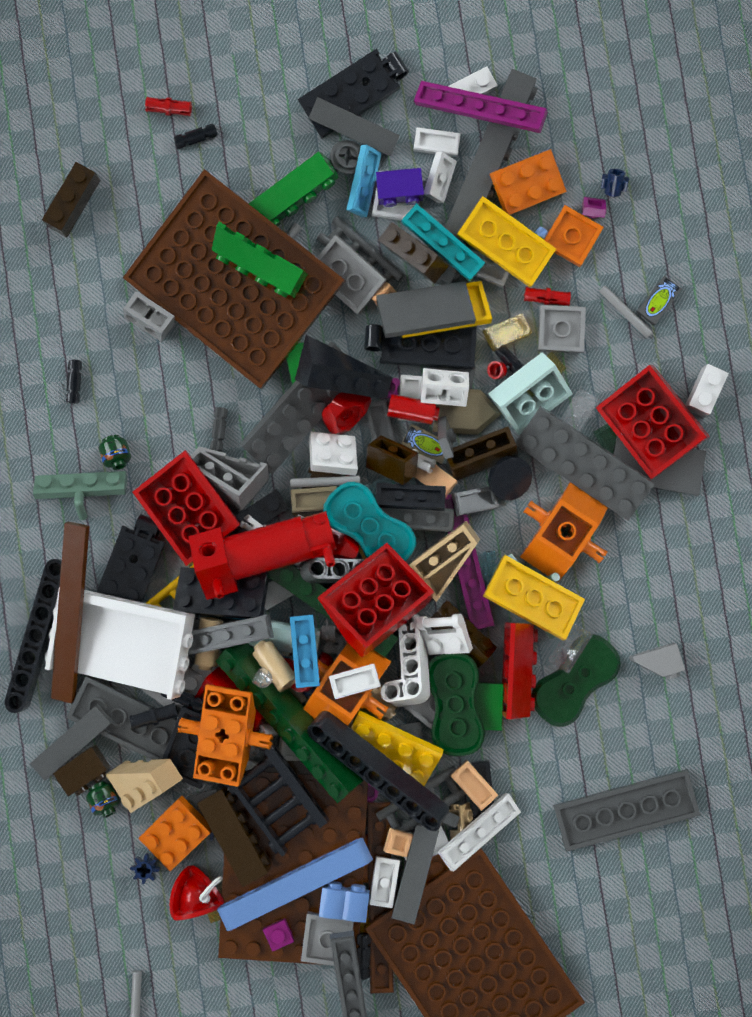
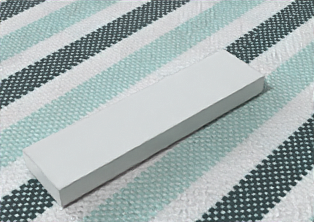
[438,793,521,872]

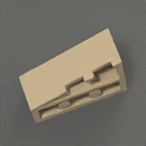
[409,521,480,602]
[105,759,183,813]

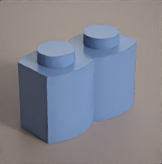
[319,881,370,923]

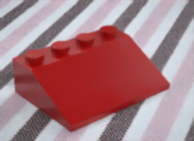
[596,365,710,480]
[132,450,241,566]
[318,543,434,658]
[502,622,538,719]

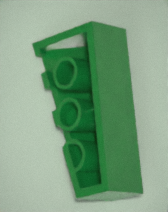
[249,151,339,227]
[211,221,308,298]

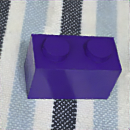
[376,168,424,207]

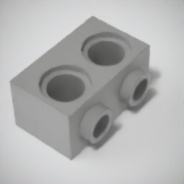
[123,291,175,342]

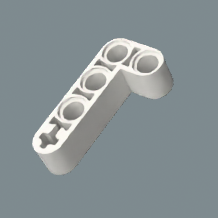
[380,614,430,707]

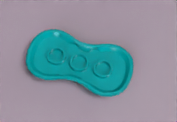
[323,482,416,561]

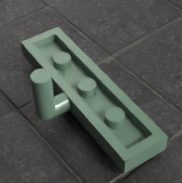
[33,471,127,520]

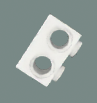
[421,368,469,407]

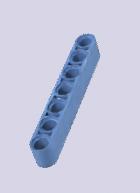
[217,837,373,931]

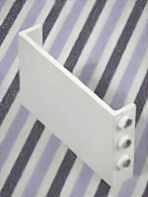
[45,590,195,700]

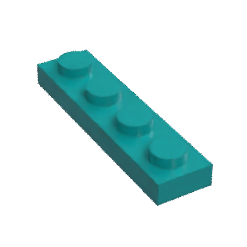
[401,203,485,281]

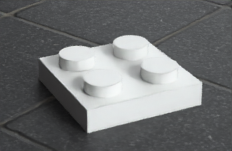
[309,431,358,476]

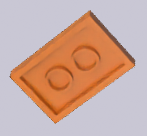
[490,149,567,215]
[138,795,212,871]

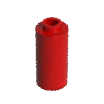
[387,394,440,425]

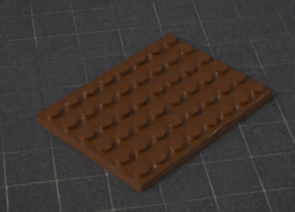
[123,169,346,389]
[218,770,368,965]
[364,848,585,1017]

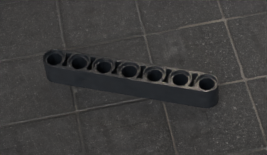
[4,559,62,713]
[307,711,449,831]

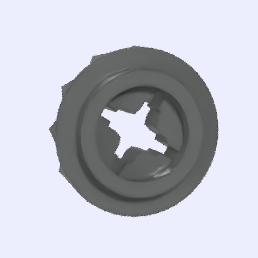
[329,140,361,175]

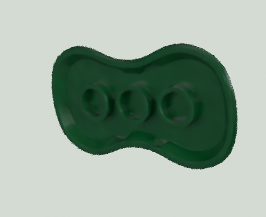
[531,634,621,727]
[428,653,485,756]

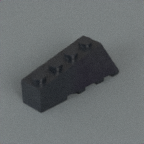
[295,335,393,399]

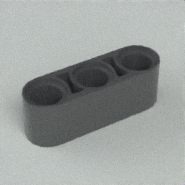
[300,558,364,583]

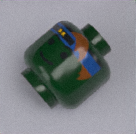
[98,435,131,470]
[86,781,120,818]

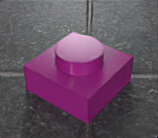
[582,197,607,219]
[263,918,295,952]

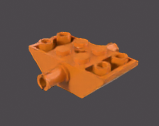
[520,482,608,583]
[303,643,391,726]
[178,684,273,787]

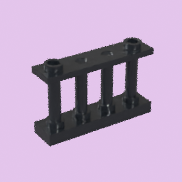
[226,743,329,856]

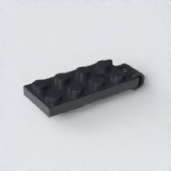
[298,49,409,139]
[364,324,477,369]
[97,514,166,603]

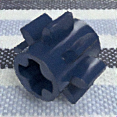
[600,169,629,197]
[130,853,161,884]

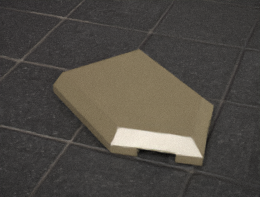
[433,389,502,435]

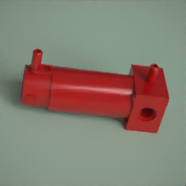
[188,511,337,600]

